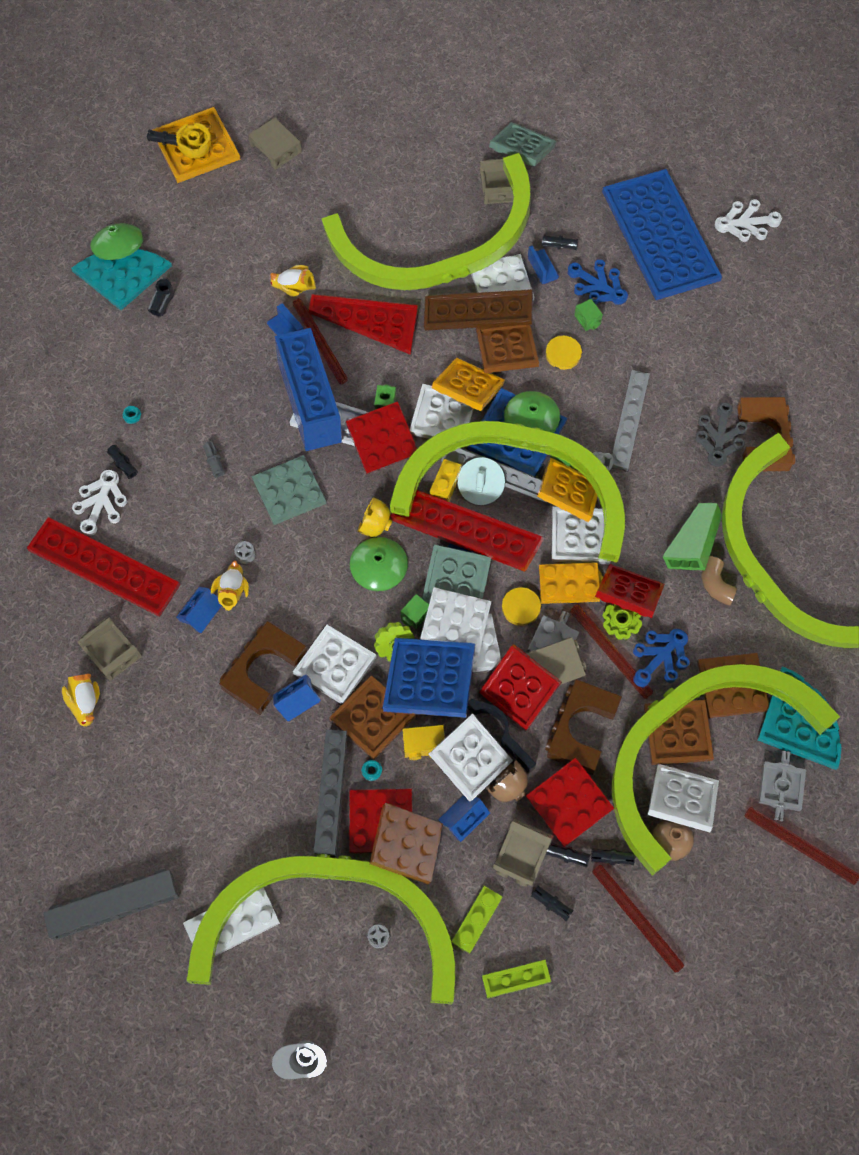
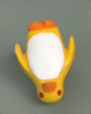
[270,265,316,296]
[211,561,249,611]
[62,674,100,727]

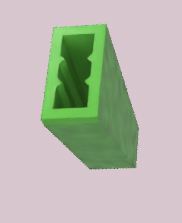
[663,503,722,570]

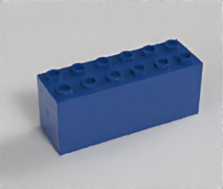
[275,328,342,451]

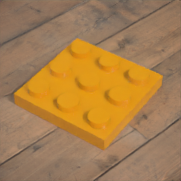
[432,357,505,411]
[537,458,598,522]

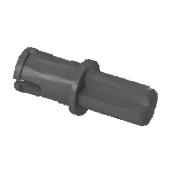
[203,442,225,478]

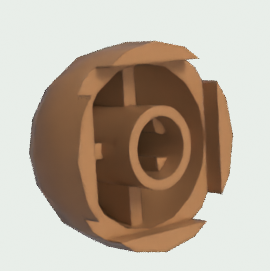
[486,761,528,802]
[652,820,694,861]

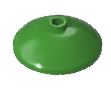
[90,223,143,260]
[504,391,560,433]
[350,537,408,591]

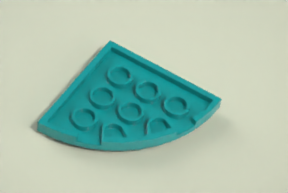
[71,249,172,310]
[757,666,842,770]

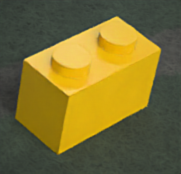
[430,459,462,502]
[402,725,445,760]

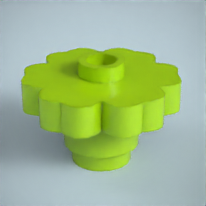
[603,604,642,640]
[374,622,415,661]

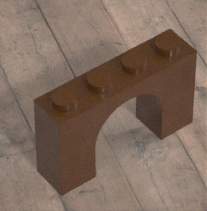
[219,621,307,715]
[545,679,622,775]

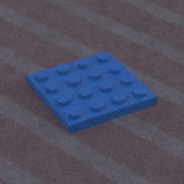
[467,388,567,477]
[383,638,475,718]

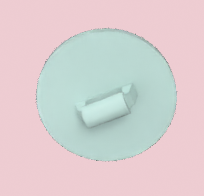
[458,457,505,505]

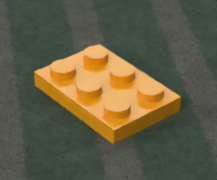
[538,563,600,604]

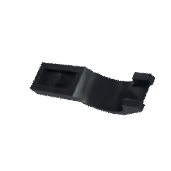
[467,699,536,774]

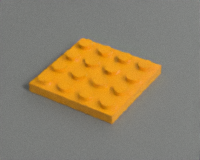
[152,107,241,183]

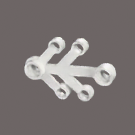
[715,199,782,242]
[72,470,127,536]

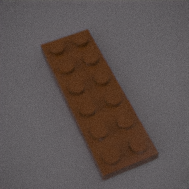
[424,289,533,331]

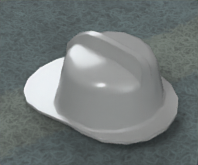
[272,1040,327,1079]

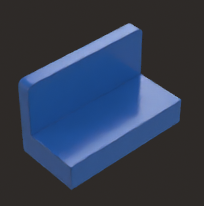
[528,246,558,285]
[267,303,304,335]
[176,587,222,633]
[273,674,320,721]
[439,795,490,842]

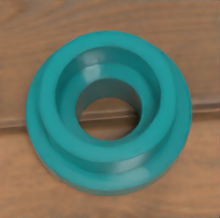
[122,406,141,424]
[361,760,382,781]

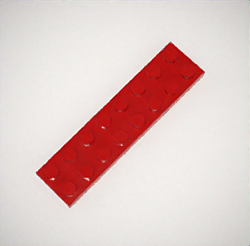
[390,490,543,572]
[27,517,180,617]

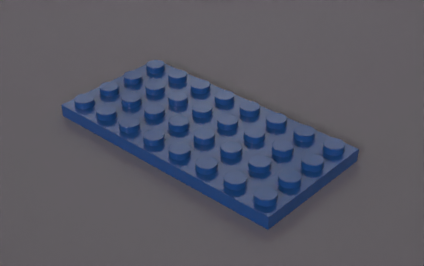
[602,169,722,300]

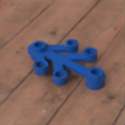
[567,259,628,305]
[633,629,690,687]

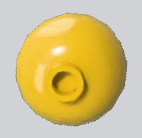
[176,123,211,159]
[357,497,392,537]

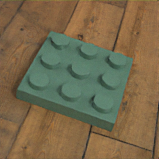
[489,122,556,166]
[252,455,326,525]
[422,545,491,604]

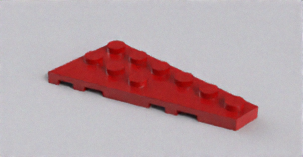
[309,294,418,355]

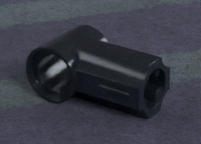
[148,279,175,317]

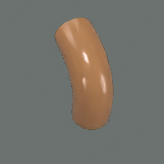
[701,556,737,606]

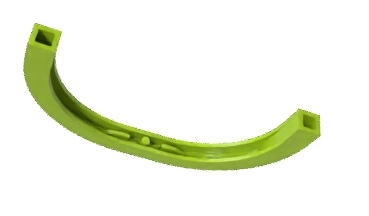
[321,153,530,290]
[390,421,625,563]
[722,433,859,648]
[612,664,840,876]
[187,854,455,1004]

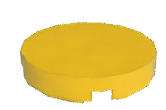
[545,336,582,370]
[502,587,541,626]

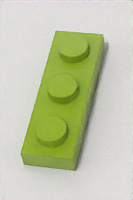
[451,886,503,954]
[482,960,551,999]

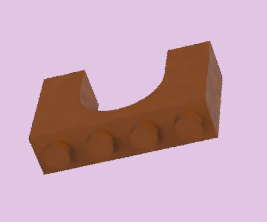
[737,397,795,471]

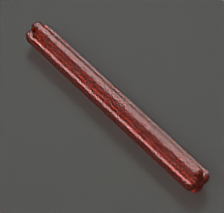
[293,298,348,385]
[570,604,653,699]
[744,807,859,885]
[592,864,684,973]

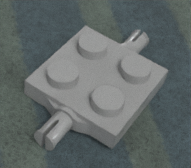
[527,611,579,652]
[758,751,806,822]

